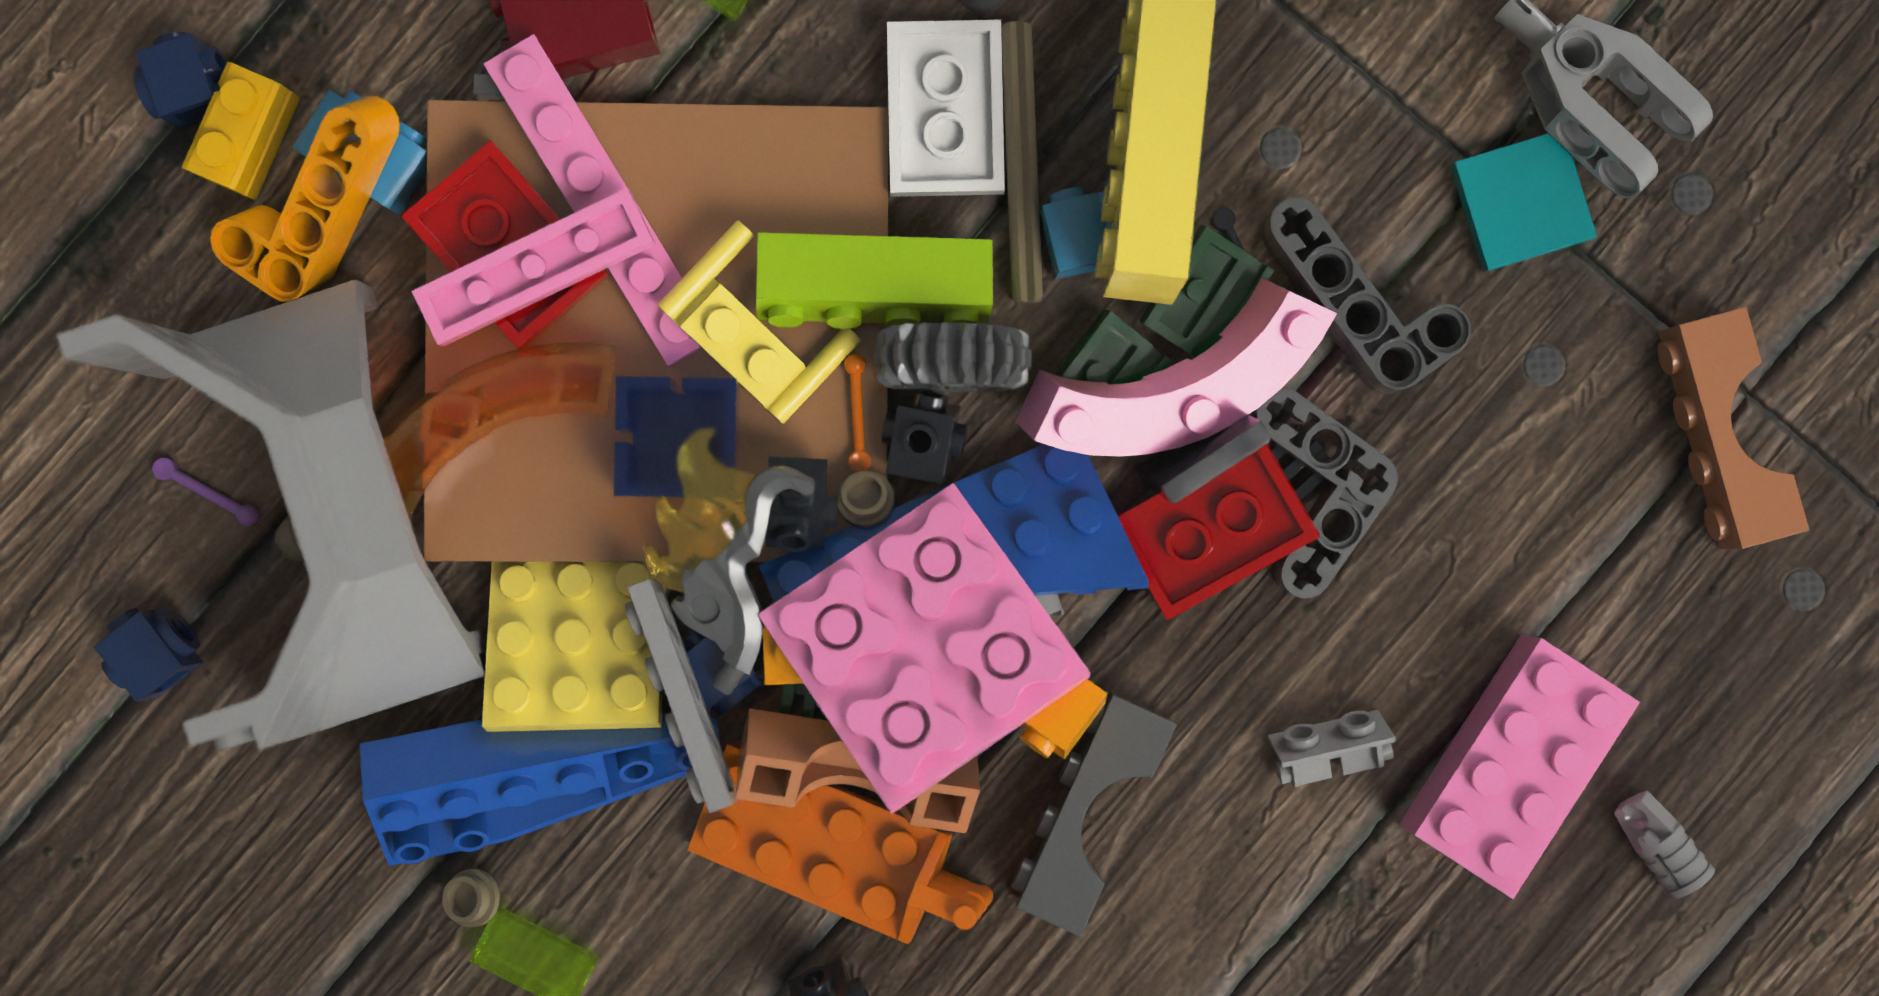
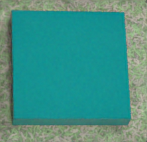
[1450,133,1597,273]

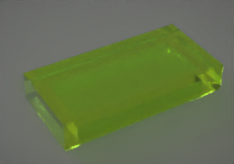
[469,906,600,996]

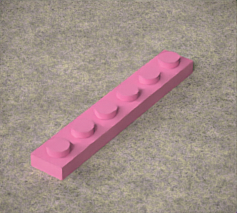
[483,34,701,367]

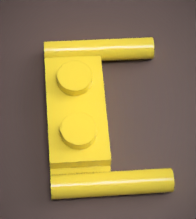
[657,220,862,424]

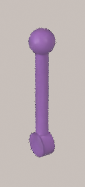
[152,458,260,526]

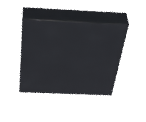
[1135,415,1271,504]

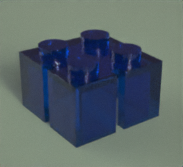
[614,376,740,499]

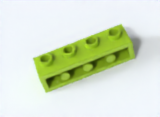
[756,233,993,329]

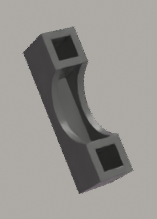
[1010,691,1177,937]

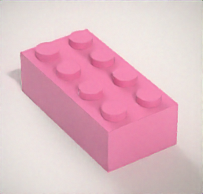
[1398,635,1640,899]

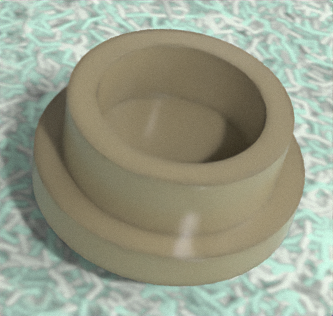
[837,471,895,528]
[442,869,500,927]

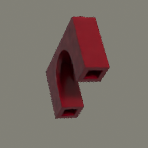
[490,0,661,79]

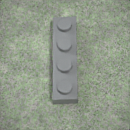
[625,579,739,813]

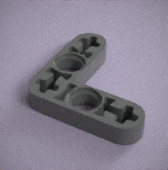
[1250,387,1398,598]

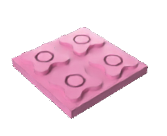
[757,483,1090,814]

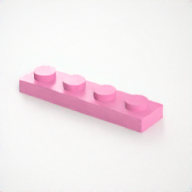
[412,188,656,347]

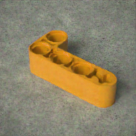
[210,96,400,302]

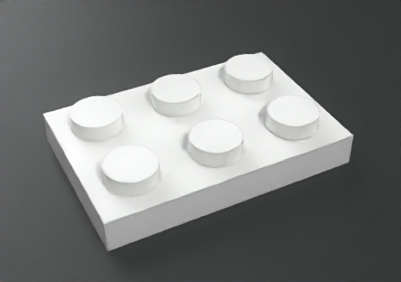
[887,20,1005,197]

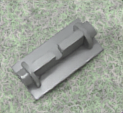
[1268,710,1396,787]

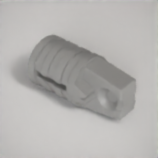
[1614,791,1715,899]

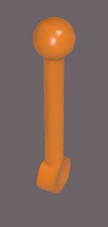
[844,353,871,472]

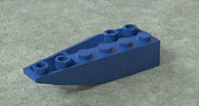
[360,713,721,866]

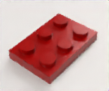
[401,140,609,351]
[1117,444,1320,620]

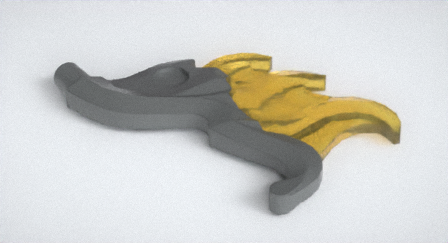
[645,427,815,695]

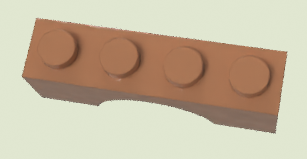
[1657,307,1810,549]
[736,708,980,833]

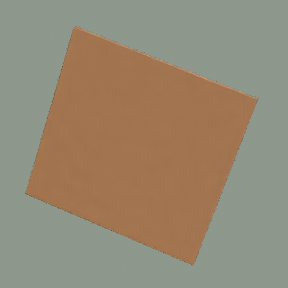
[424,100,888,562]

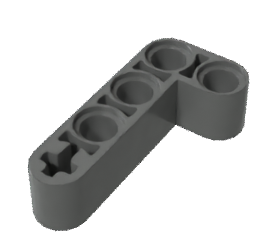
[1261,197,1471,394]

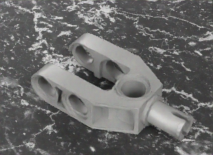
[1494,0,1713,198]

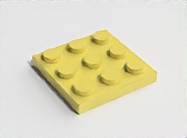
[482,561,666,732]

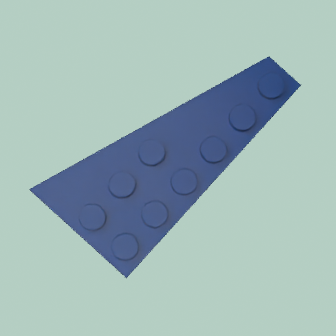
[759,444,1149,603]

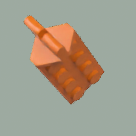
[687,742,993,944]

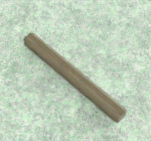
[1001,21,1043,304]

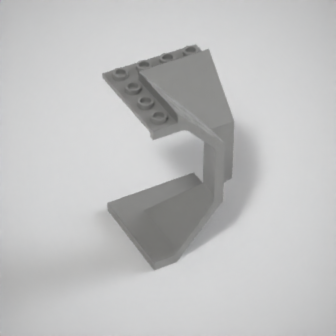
[57,280,487,751]

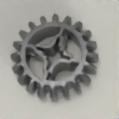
[874,322,1032,393]

